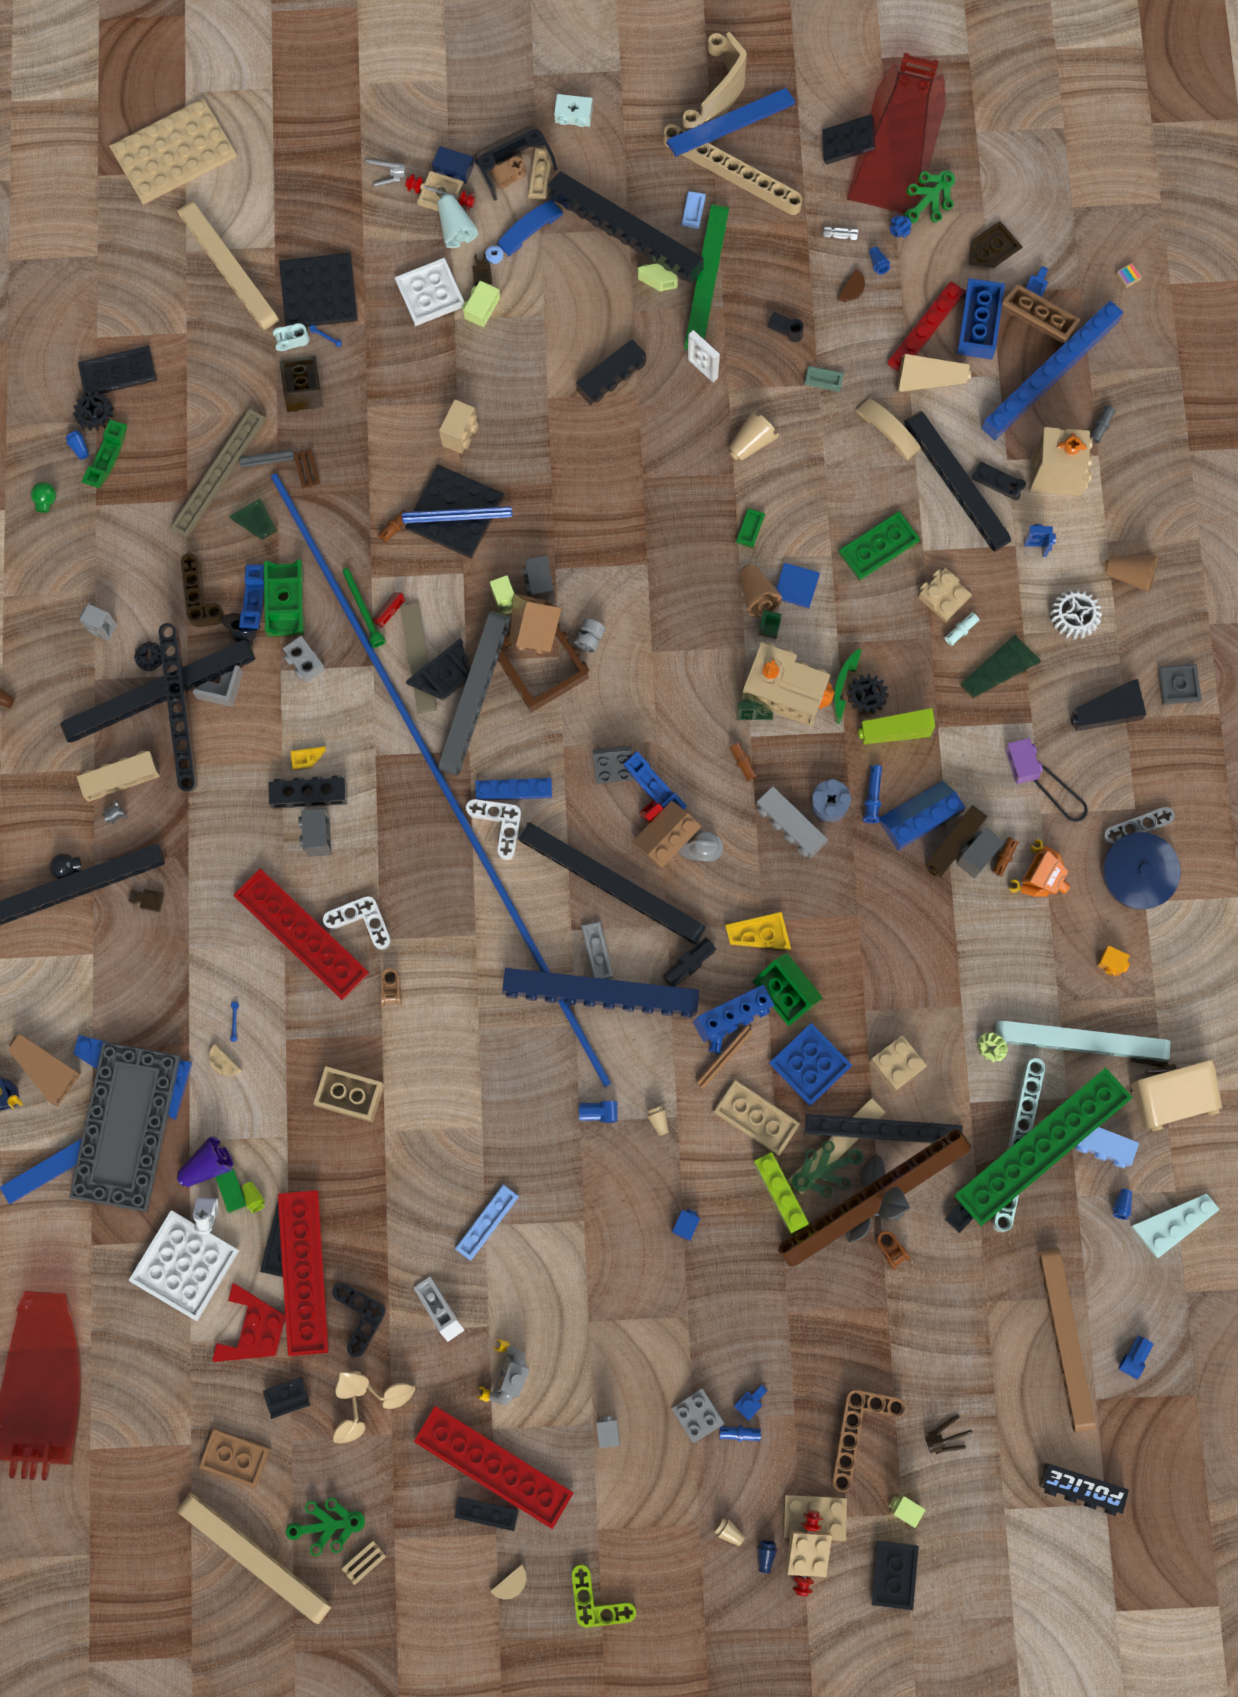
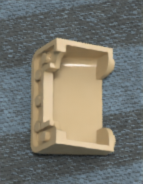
[1130,1060,1223,1132]

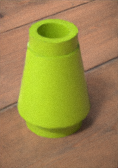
[242,1182,265,1213]

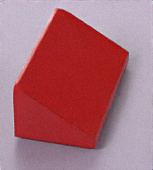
[372,592,405,628]

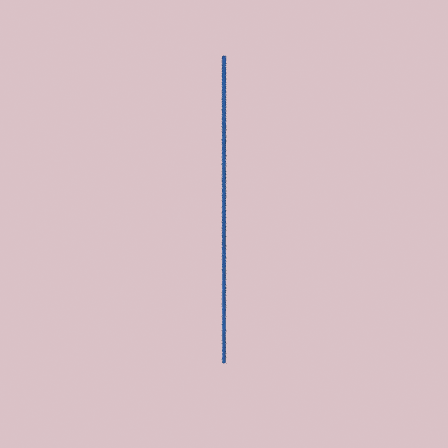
[271,474,612,1087]

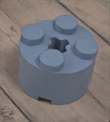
[811,779,851,822]

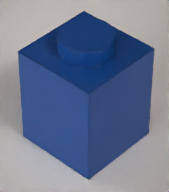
[672,1209,700,1241]

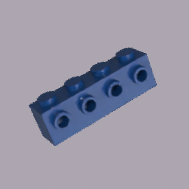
[693,985,774,1042]

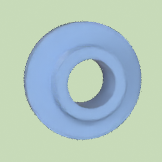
[485,246,503,264]

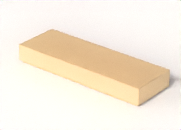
[528,148,553,201]

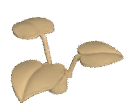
[333,1371,415,1444]

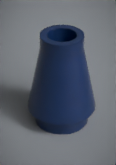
[757,1540,777,1573]

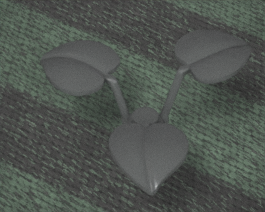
[846,1155,910,1243]

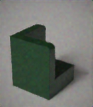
[759,610,782,639]

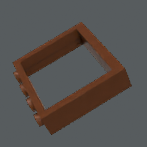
[498,621,590,713]

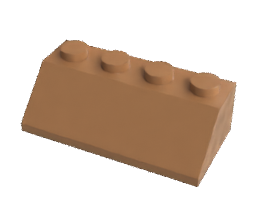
[1002,284,1081,344]

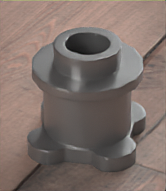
[102,800,127,825]

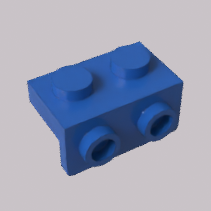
[1024,524,1056,557]

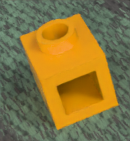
[1097,945,1130,976]

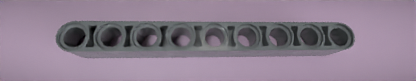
[439,611,510,775]

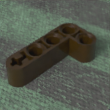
[181,553,225,627]

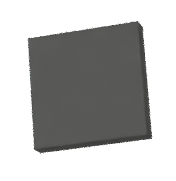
[1158,664,1202,705]

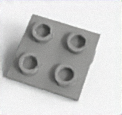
[671,1388,725,1444]

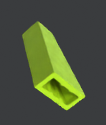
[858,708,935,745]

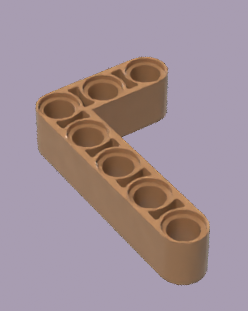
[832,1390,906,1492]

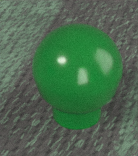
[30,482,57,513]

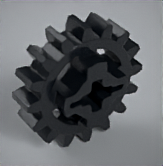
[73,391,114,431]
[847,674,889,715]

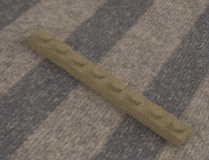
[171,409,266,539]

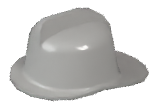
[679,831,723,862]

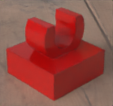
[638,800,663,822]

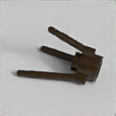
[1130,1058,1177,1093]
[925,1415,973,1455]

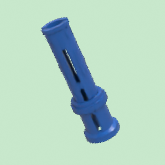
[863,765,882,824]

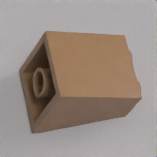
[510,594,562,654]

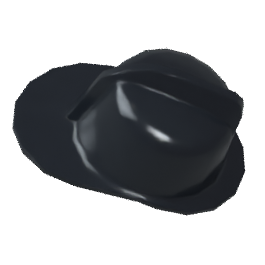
[220,613,261,645]

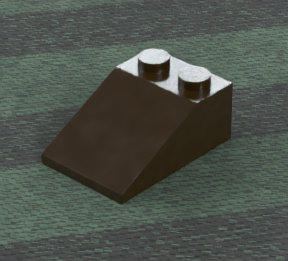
[280,356,323,412]

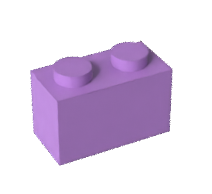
[1005,738,1042,785]

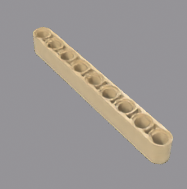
[664,124,802,215]
[177,201,279,331]
[176,1493,332,1624]

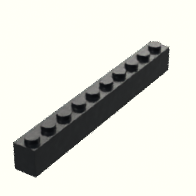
[547,171,704,284]

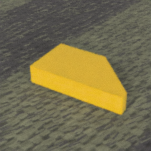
[290,746,326,771]

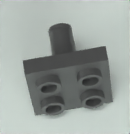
[593,745,634,784]

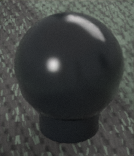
[49,853,82,879]

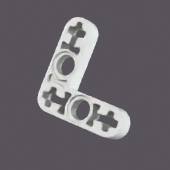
[466,799,521,860]
[323,896,391,950]

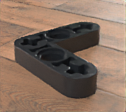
[332,1283,386,1357]

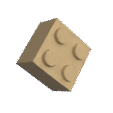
[439,400,479,454]
[870,1035,927,1093]

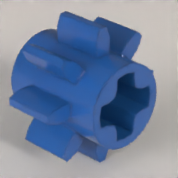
[889,215,912,238]

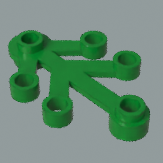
[903,170,955,224]
[286,1498,365,1556]

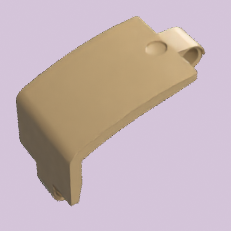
[683,32,747,131]

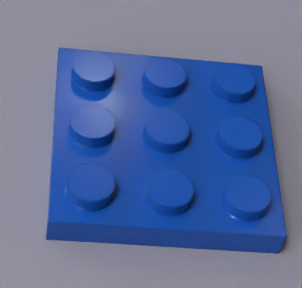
[769,1023,852,1106]

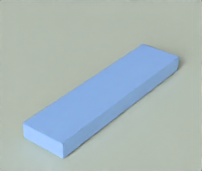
[455,1184,519,1261]

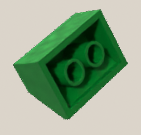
[752,953,823,1027]

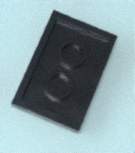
[822,114,875,165]
[871,1540,919,1611]

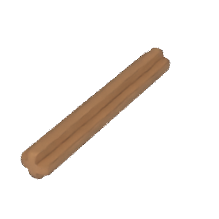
[696,1025,753,1088]

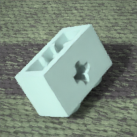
[554,94,593,127]

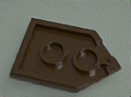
[969,221,1023,268]

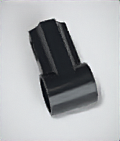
[767,312,804,342]

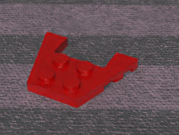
[212,1283,286,1362]

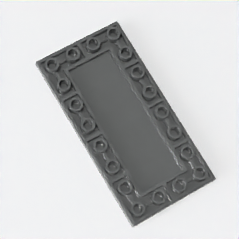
[69,1042,181,1212]

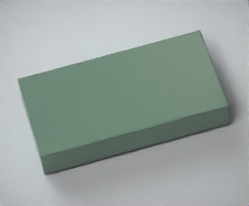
[804,366,844,392]

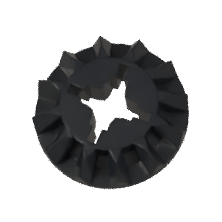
[134,641,162,671]

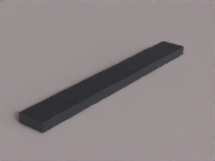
[804,1114,963,1144]

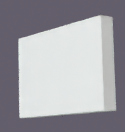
[688,330,720,383]

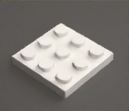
[394,258,465,326]

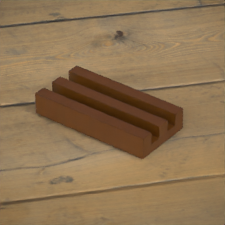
[293,448,321,488]

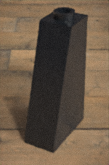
[1070,679,1147,731]

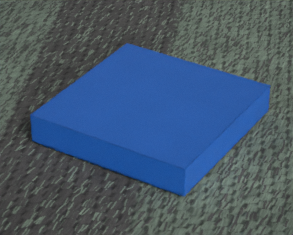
[776,563,820,609]

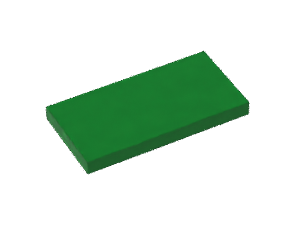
[838,511,921,581]

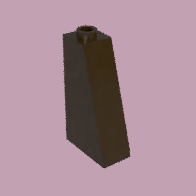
[926,805,988,878]

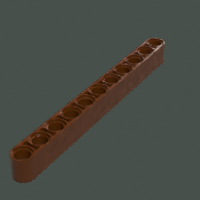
[778,1129,971,1267]

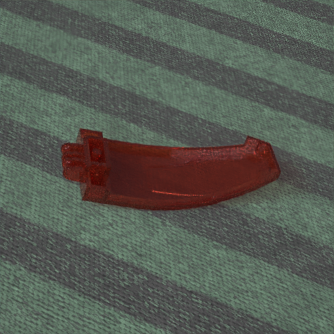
[0,1291,81,1481]

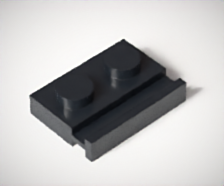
[263,1377,311,1419]

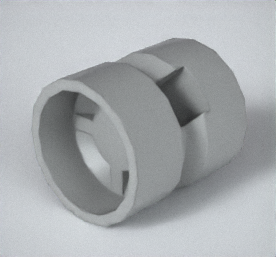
[573,618,606,653]

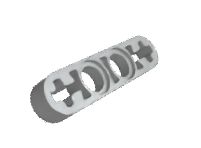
[1103,807,1175,846]

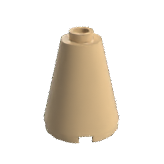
[729,410,779,461]

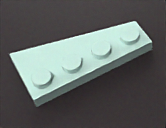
[1131,1194,1220,1259]

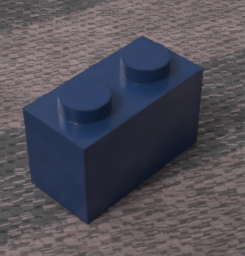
[432,146,474,184]

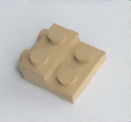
[919,568,972,622]

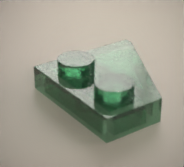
[229,498,278,540]
[737,699,773,720]

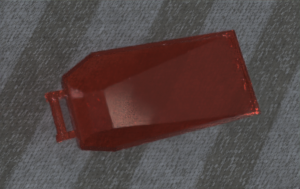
[847,52,946,216]

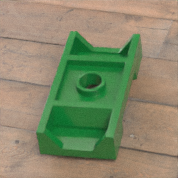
[264,559,305,637]

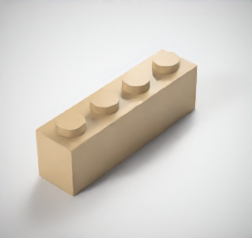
[77,751,160,802]

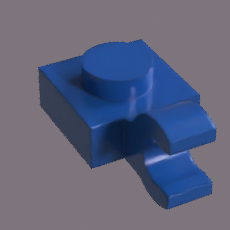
[1026,266,1048,297]
[734,1384,768,1420]

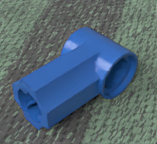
[579,1101,618,1123]
[1118,1335,1154,1380]

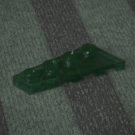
[960,635,1041,699]

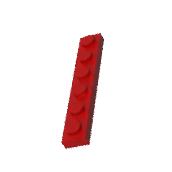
[888,281,966,372]

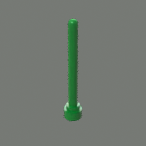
[342,568,386,648]

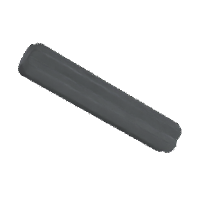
[239,449,294,468]

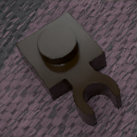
[472,253,492,286]
[128,889,165,913]

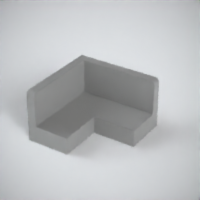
[193,665,243,707]

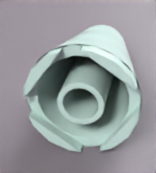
[437,194,478,248]

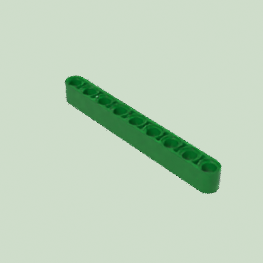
[684,204,729,351]

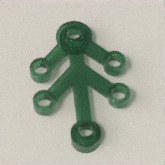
[791,1141,864,1198]

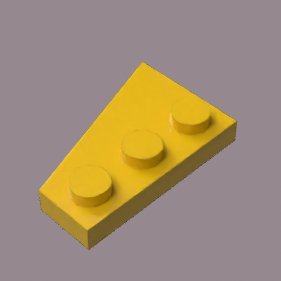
[725,912,791,950]

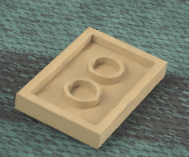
[784,1495,847,1541]

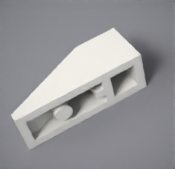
[414,1277,464,1342]

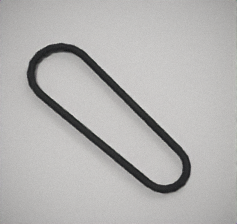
[1033,766,1088,822]

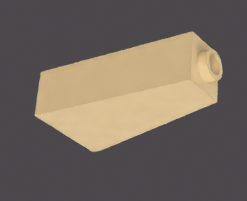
[896,354,972,392]

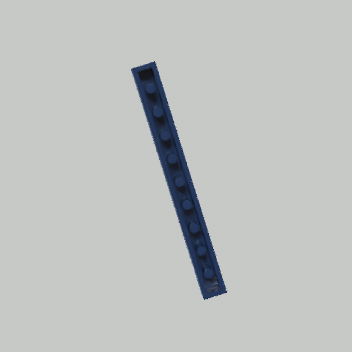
[502,968,699,1018]

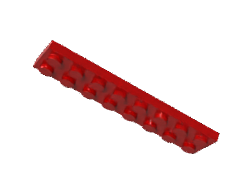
[233,868,370,1001]
[278,1190,329,1357]
[414,1406,574,1530]

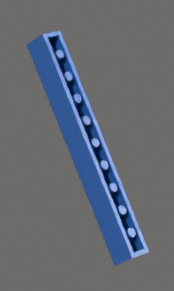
[982,300,1123,441]

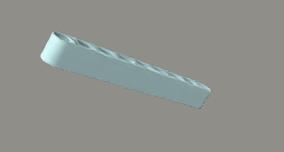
[995,1021,1171,1062]
[992,1058,1045,1232]

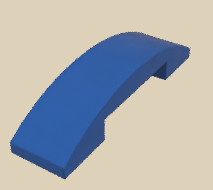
[497,200,563,257]
[239,565,264,629]
[623,751,687,810]

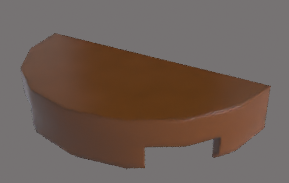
[838,269,865,302]

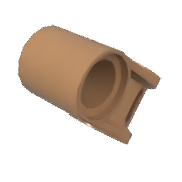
[490,156,526,189]
[381,968,402,1006]

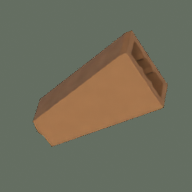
[8,1034,81,1107]

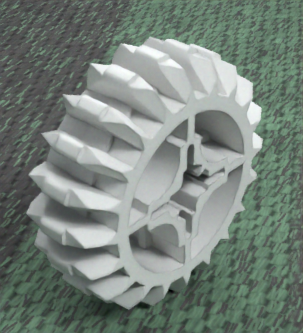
[1050,589,1102,639]

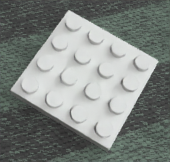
[129,1210,240,1321]

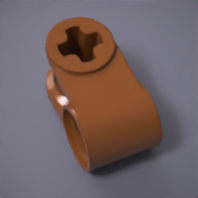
[875,1231,910,1270]

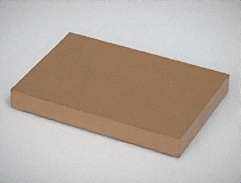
[198,1428,271,1488]

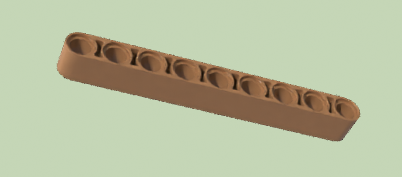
[1038,1247,1096,1432]

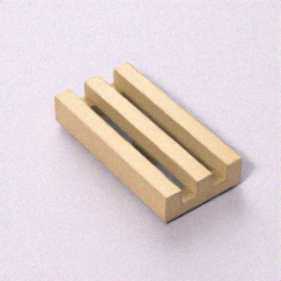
[342,1540,387,1585]

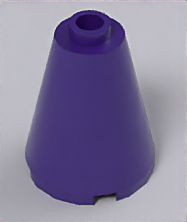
[177,1136,234,1187]

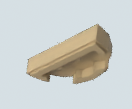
[209,1043,242,1077]
[490,1564,527,1600]

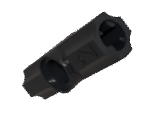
[662,937,717,987]

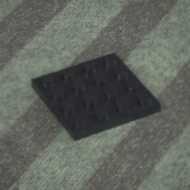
[279,252,358,327]
[405,465,504,559]

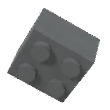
[522,555,555,603]
[298,809,332,857]
[957,827,1004,879]

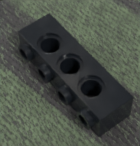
[268,775,348,809]

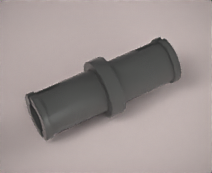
[1090,406,1116,443]

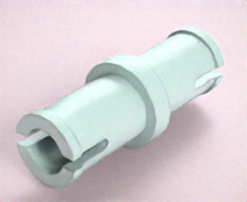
[944,612,980,646]

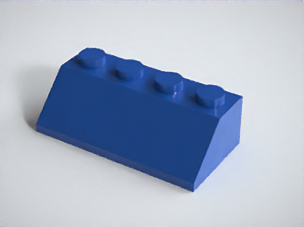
[879,781,966,851]

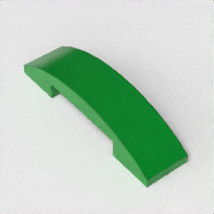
[81,420,128,488]
[833,648,862,724]

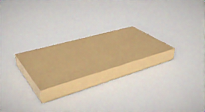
[713,1080,801,1157]

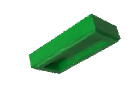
[736,508,765,549]
[215,1169,246,1213]

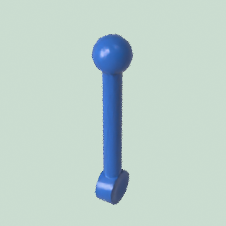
[309,325,342,347]
[230,1002,239,1042]

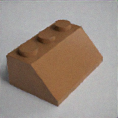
[632,801,702,869]

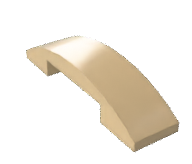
[856,398,921,461]

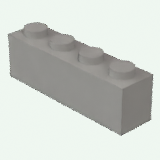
[756,787,828,859]

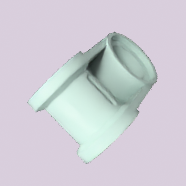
[273,323,310,351]

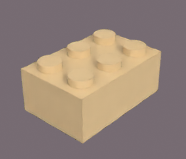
[314,1066,384,1123]

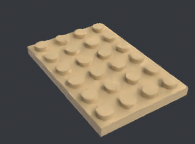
[109,98,237,205]

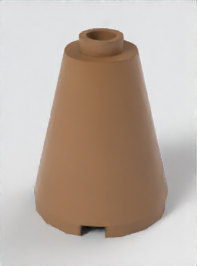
[1104,555,1158,592]
[740,564,783,617]

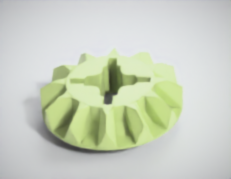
[977,1032,1008,1063]

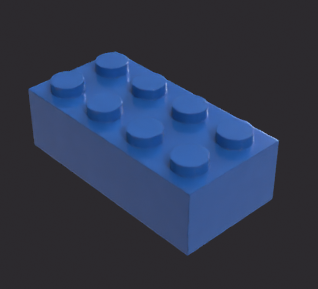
[956,278,1005,360]

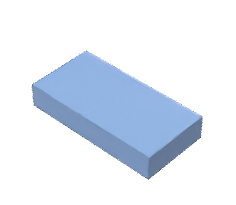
[682,191,706,229]

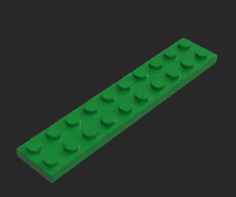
[954,1067,1133,1227]

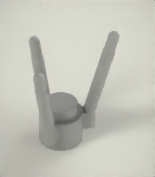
[365,159,405,186]

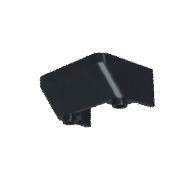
[473,126,558,201]

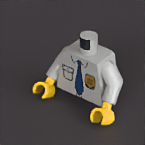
[476,1339,529,1405]

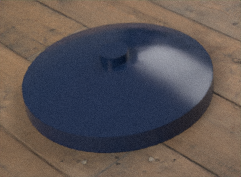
[1102,832,1181,910]

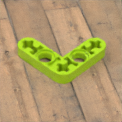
[572,1564,636,1628]

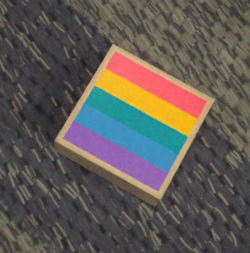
[1116,263,1142,288]

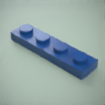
[475,778,552,801]

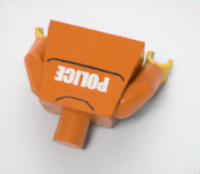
[1008,839,1070,897]

